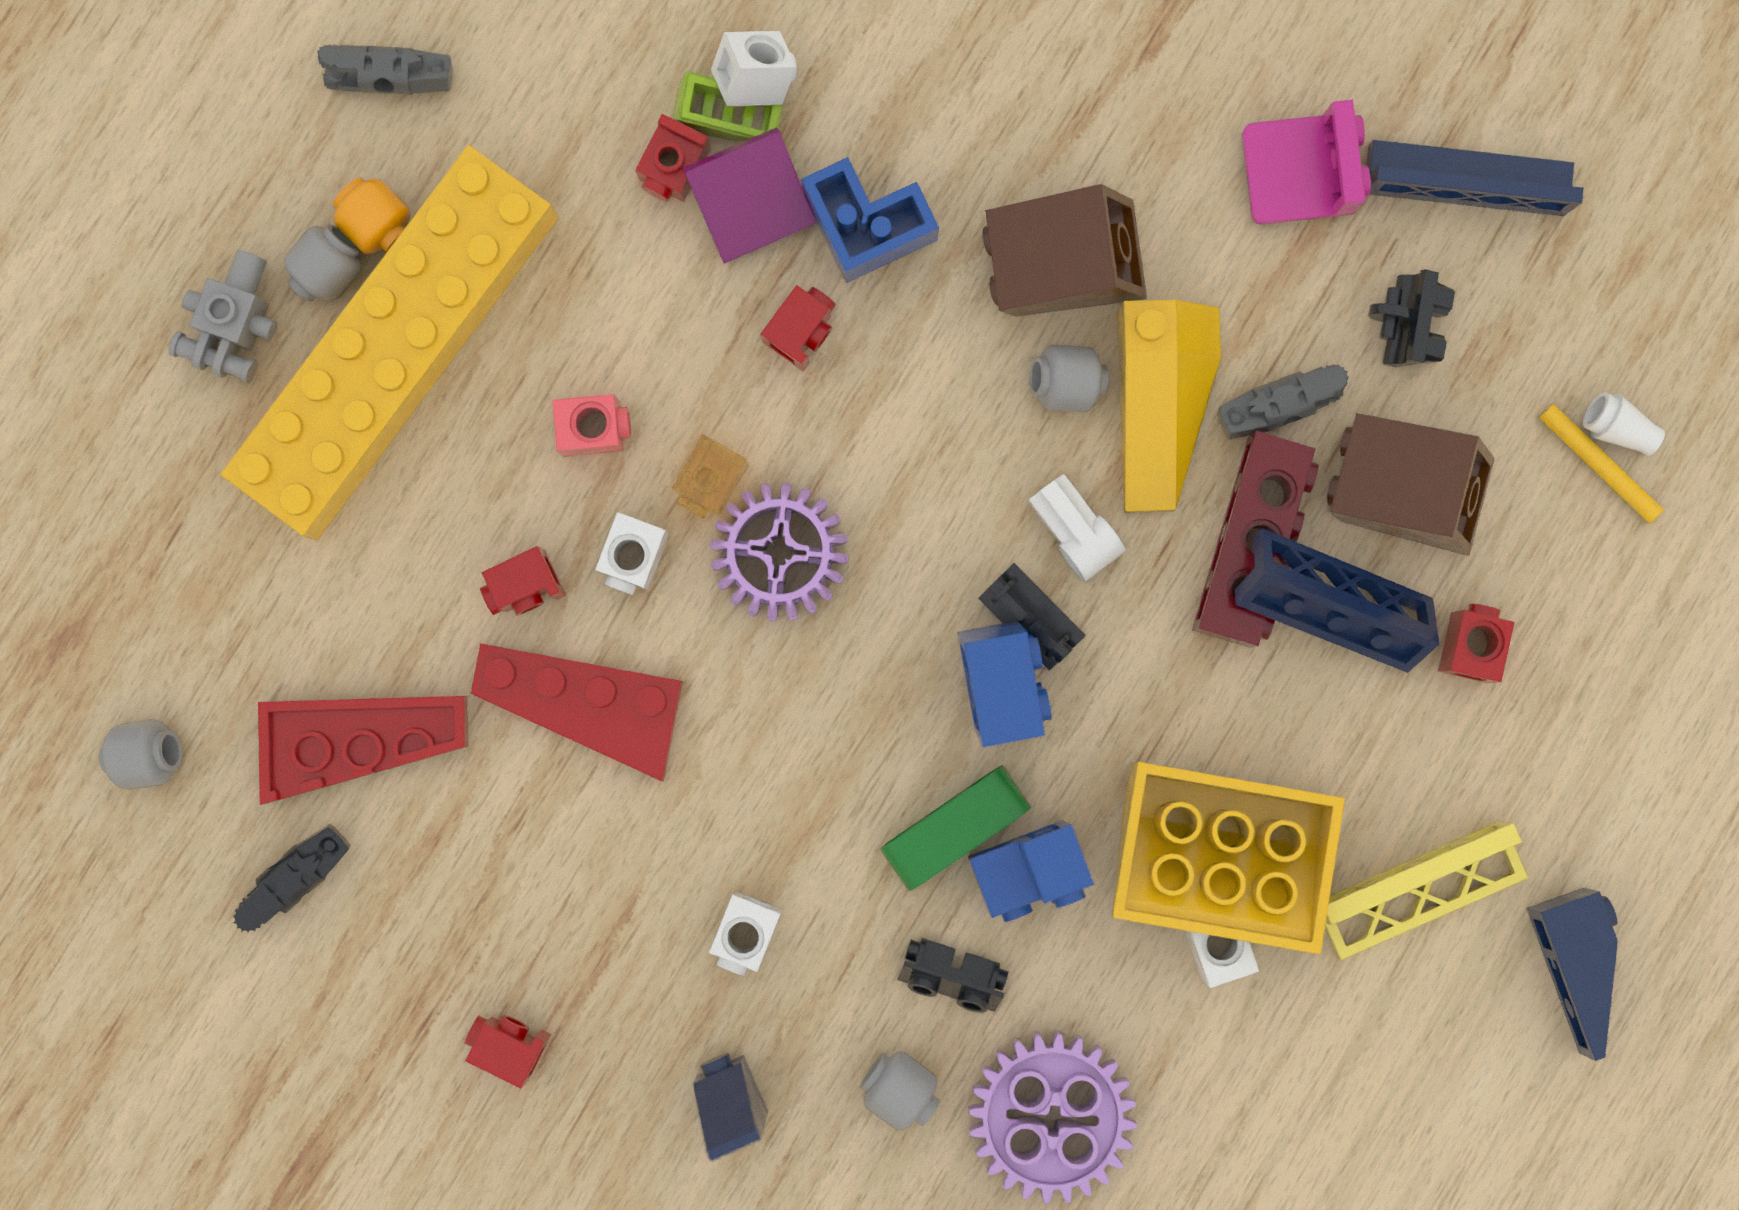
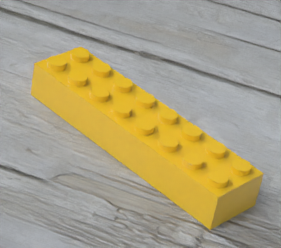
[220,144,559,541]

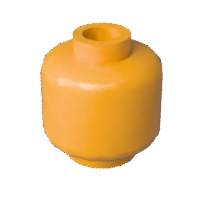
[333,178,410,254]

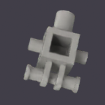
[169,250,277,384]

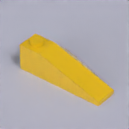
[1117,299,1221,513]

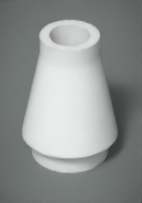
[1583,392,1665,456]

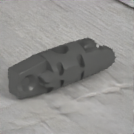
[317,44,453,95]
[1218,364,1349,440]

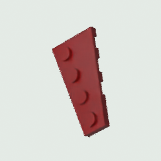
[470,643,683,782]
[258,696,468,805]

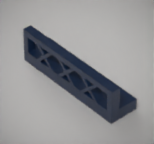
[1367,140,1584,217]
[1235,528,1439,673]

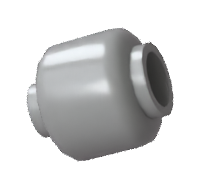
[284,224,362,301]
[1029,345,1109,412]
[99,719,182,790]
[860,1051,940,1131]

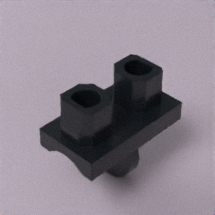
[1368,269,1455,368]

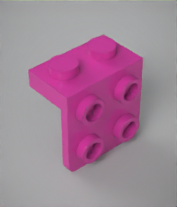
[1242,100,1371,225]

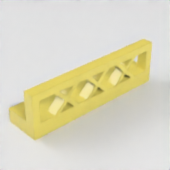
[1325,821,1528,960]

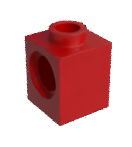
[1438,603,1515,683]

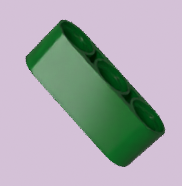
[880,765,1031,891]

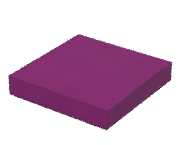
[683,127,817,264]

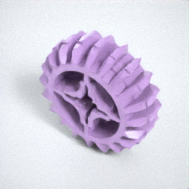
[710,483,848,621]

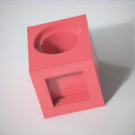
[552,394,631,457]

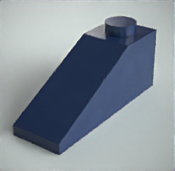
[1526,888,1618,1061]
[693,1053,768,1161]

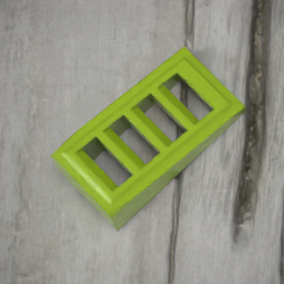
[672,71,783,142]

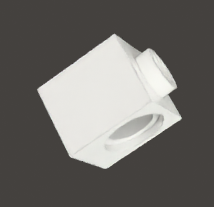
[711,31,797,106]
[595,512,670,595]
[709,891,782,976]
[1185,931,1259,988]

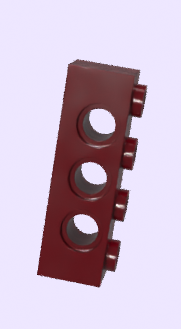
[1192,431,1319,648]

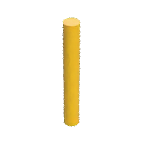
[1538,403,1664,523]

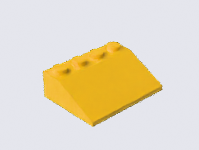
[1111,762,1345,955]

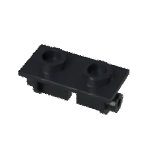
[978,562,1086,671]
[897,938,1009,1013]

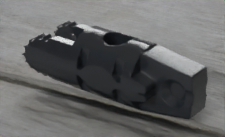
[233,824,351,933]

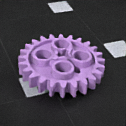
[968,1031,1137,1204]

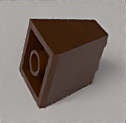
[983,184,1147,316]
[1327,413,1495,556]

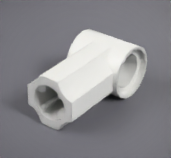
[1028,474,1126,582]

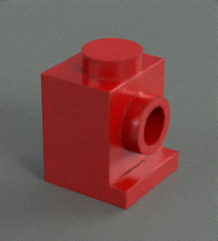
[635,114,711,202]
[760,285,836,372]
[480,546,566,616]
[464,1015,552,1089]

